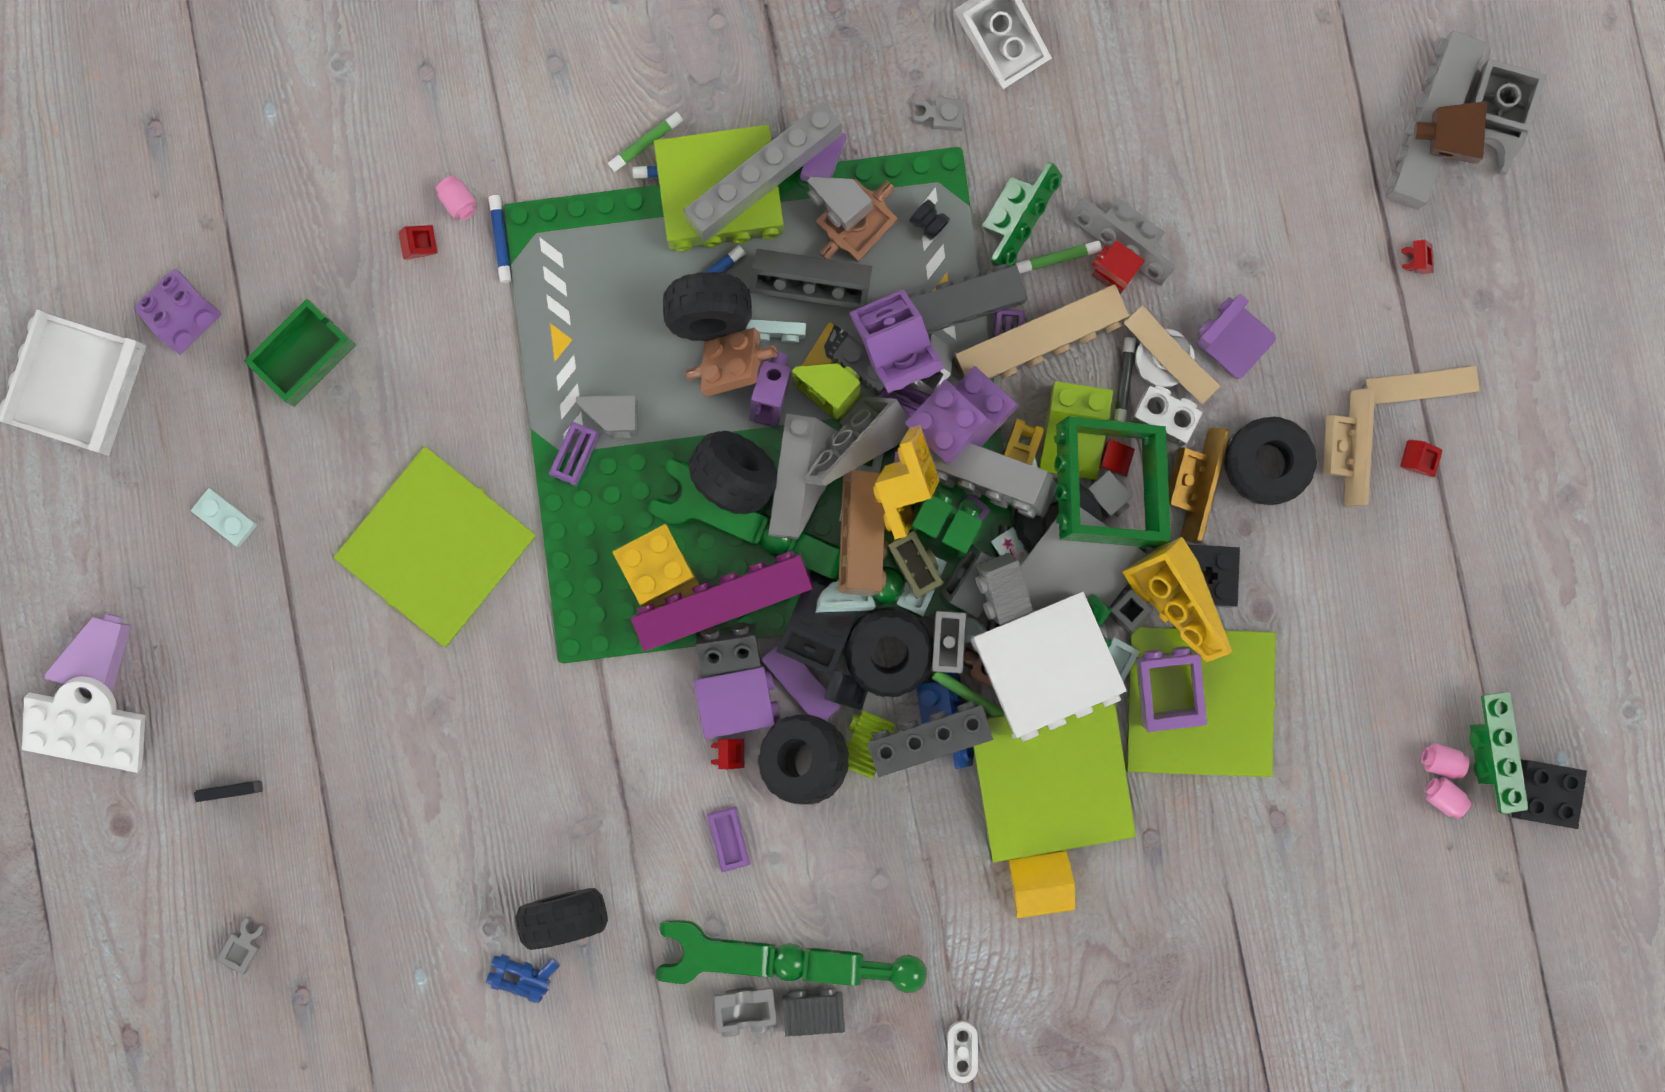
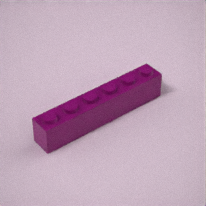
[631,550,813,652]

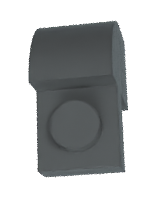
[1109,587,1153,635]

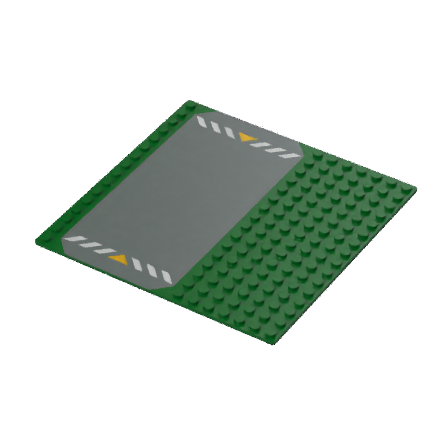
[504,147,1014,664]

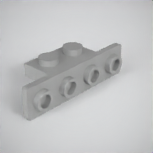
[1069,198,1175,285]

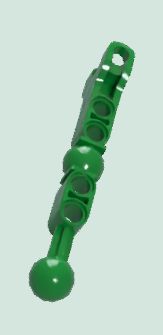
[647,458,905,604]
[655,920,927,993]

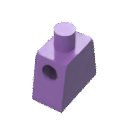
[749,352,791,428]

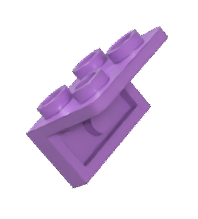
[135,269,222,355]
[1196,294,1276,379]

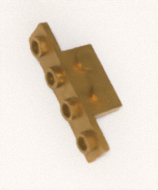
[1168,428,1230,543]

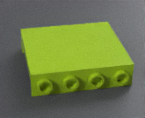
[654,124,785,252]

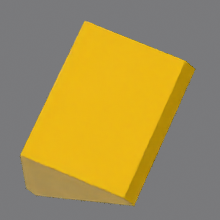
[1008,851,1076,918]

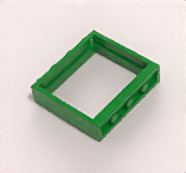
[1054,416,1171,548]

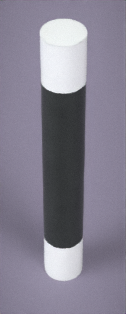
[1114,337,1136,422]

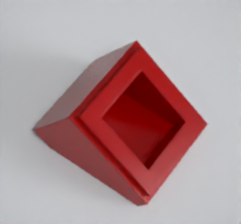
[399,225,438,260]
[1099,439,1135,477]
[1400,440,1443,477]

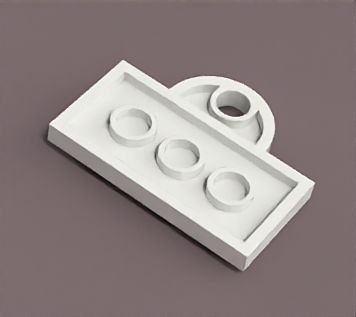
[22,677,146,773]

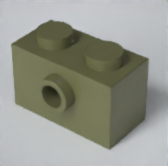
[887,531,944,599]

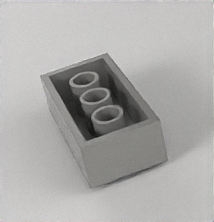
[930,443,1058,519]

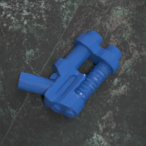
[486,954,560,1003]

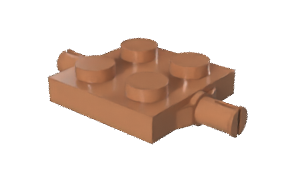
[816,179,898,263]
[686,328,777,397]

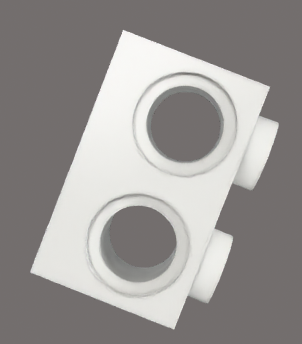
[1130,385,1203,447]

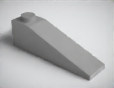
[804,395,909,486]
[768,414,839,540]

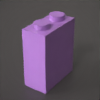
[694,667,780,739]

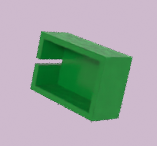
[244,299,356,407]
[909,492,983,559]

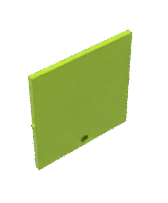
[333,446,537,648]
[1126,627,1276,777]
[973,702,1136,863]

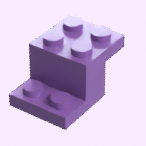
[849,289,944,393]
[904,366,1019,465]

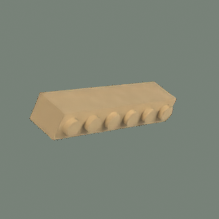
[953,284,1129,380]

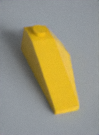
[1122,537,1232,662]

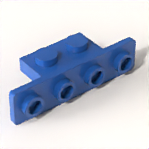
[916,672,974,769]

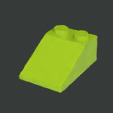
[1039,381,1113,480]

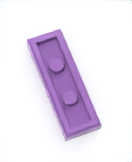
[761,644,840,720]

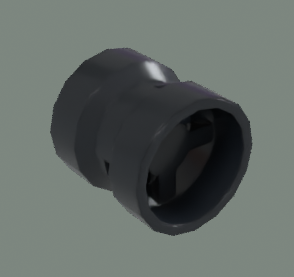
[909,199,950,241]

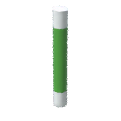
[607,111,683,173]
[1015,240,1102,274]

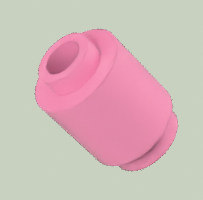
[435,175,477,221]
[1421,743,1469,779]
[1425,777,1472,820]

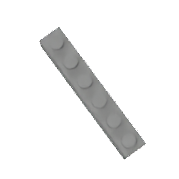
[1385,30,1486,210]
[684,101,842,242]

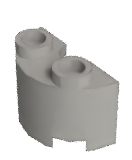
[714,987,777,1037]

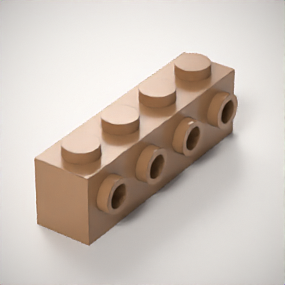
[838,470,887,596]

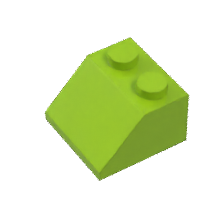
[792,363,861,423]

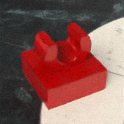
[1401,239,1434,274]
[711,739,745,769]

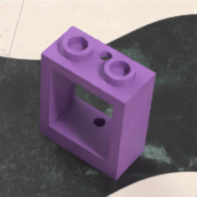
[1136,646,1207,732]

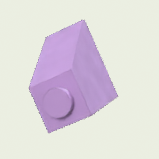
[44,613,131,692]

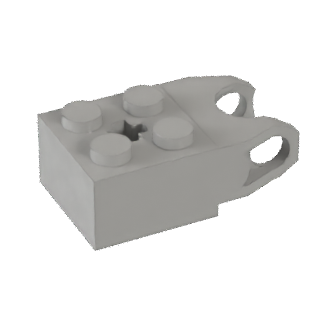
[1459,59,1547,176]

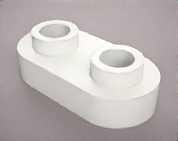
[947,1020,978,1083]

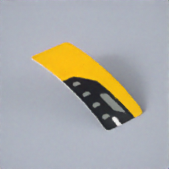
[802,322,848,366]

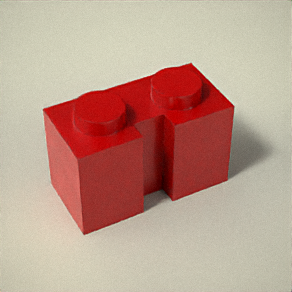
[1091,240,1145,294]

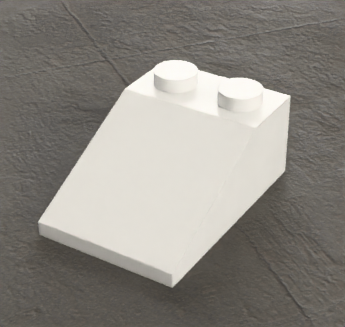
[954,0,1052,89]

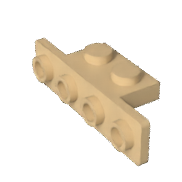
[1323,388,1375,507]

